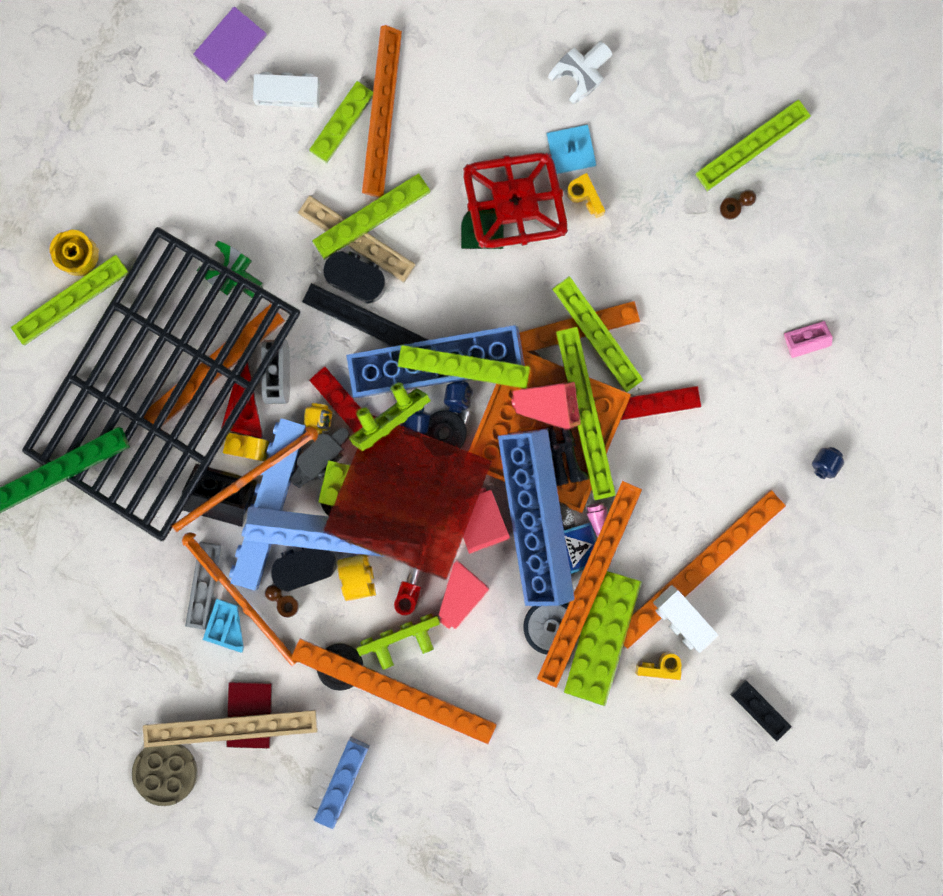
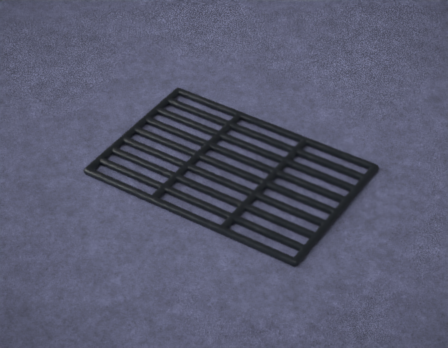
[22,227,300,541]

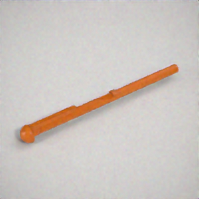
[171,427,318,533]
[182,532,297,666]

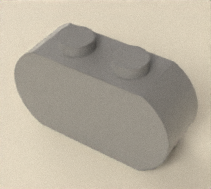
[261,339,290,404]

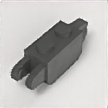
[290,427,350,488]

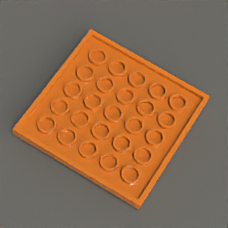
[463,350,631,513]

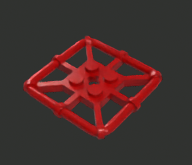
[463,152,568,248]

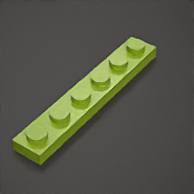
[695,99,811,192]
[312,173,431,260]
[10,255,129,346]
[552,276,643,392]
[398,345,530,389]

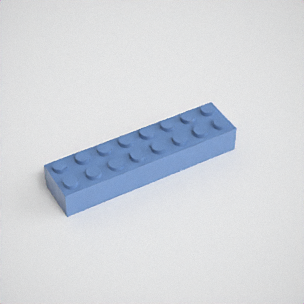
[346,325,525,398]
[498,429,575,606]

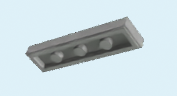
[185,542,222,630]

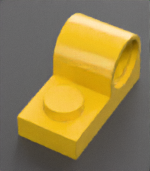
[567,173,605,219]
[223,433,270,461]
[635,652,682,680]

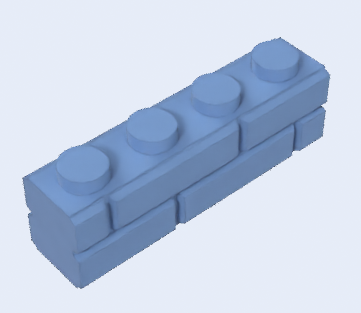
[313,737,370,829]

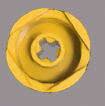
[49,229,99,276]
[337,554,376,601]

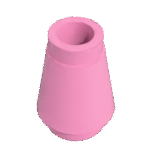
[586,503,607,536]

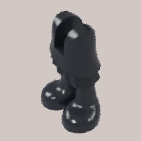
[546,426,589,486]

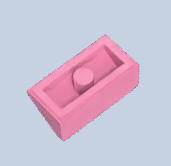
[784,321,832,358]

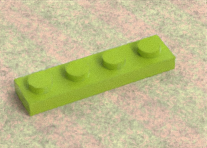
[309,81,373,163]

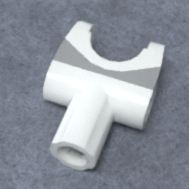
[548,41,612,104]

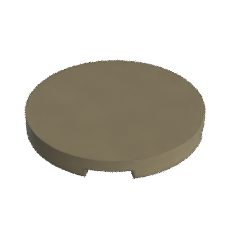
[132,744,198,806]

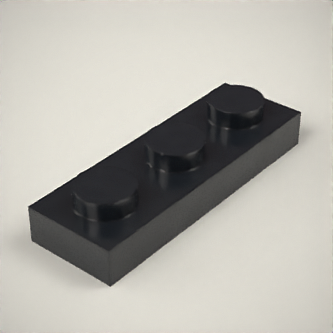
[730,680,792,741]

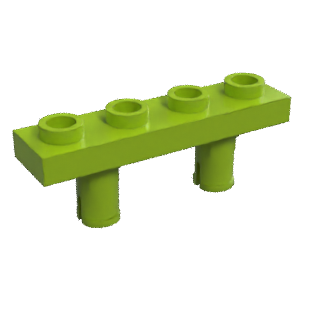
[349,382,431,451]
[357,613,441,670]

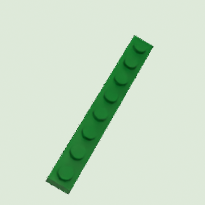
[0,427,130,513]

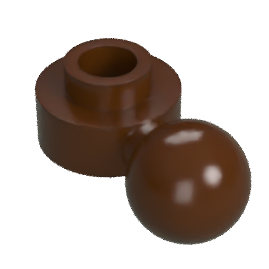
[720,189,756,220]
[265,584,299,618]

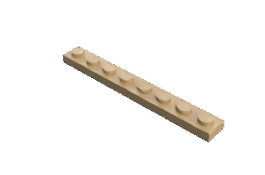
[143,710,318,747]

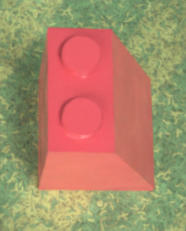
[512,382,581,429]
[451,487,510,554]
[439,560,489,629]

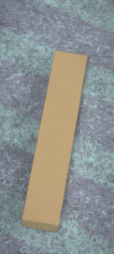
[298,195,416,282]

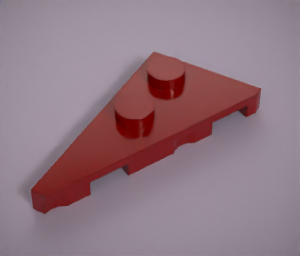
[221,362,263,439]

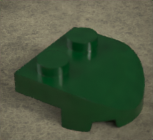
[461,208,504,249]

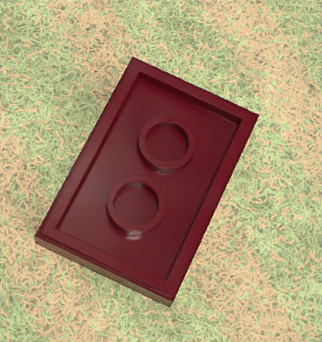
[226,682,272,749]

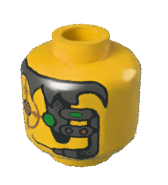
[303,403,333,435]

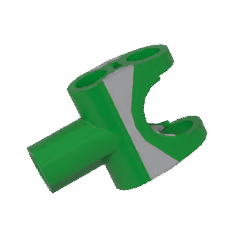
[196,240,264,298]

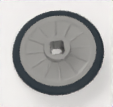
[523,603,568,655]

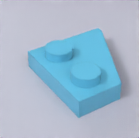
[203,599,244,653]

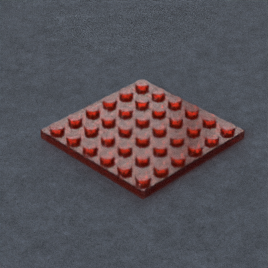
[323,414,492,580]

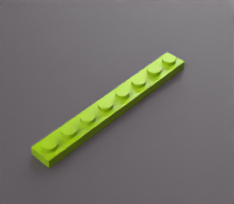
[556,327,616,500]

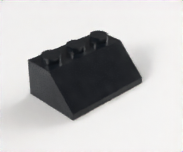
[182,464,257,527]

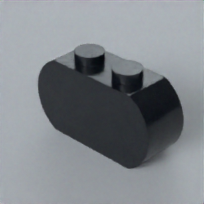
[323,251,386,304]
[271,547,336,592]

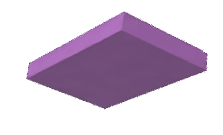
[193,7,267,83]

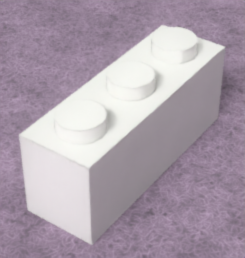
[253,72,320,108]
[653,585,718,653]

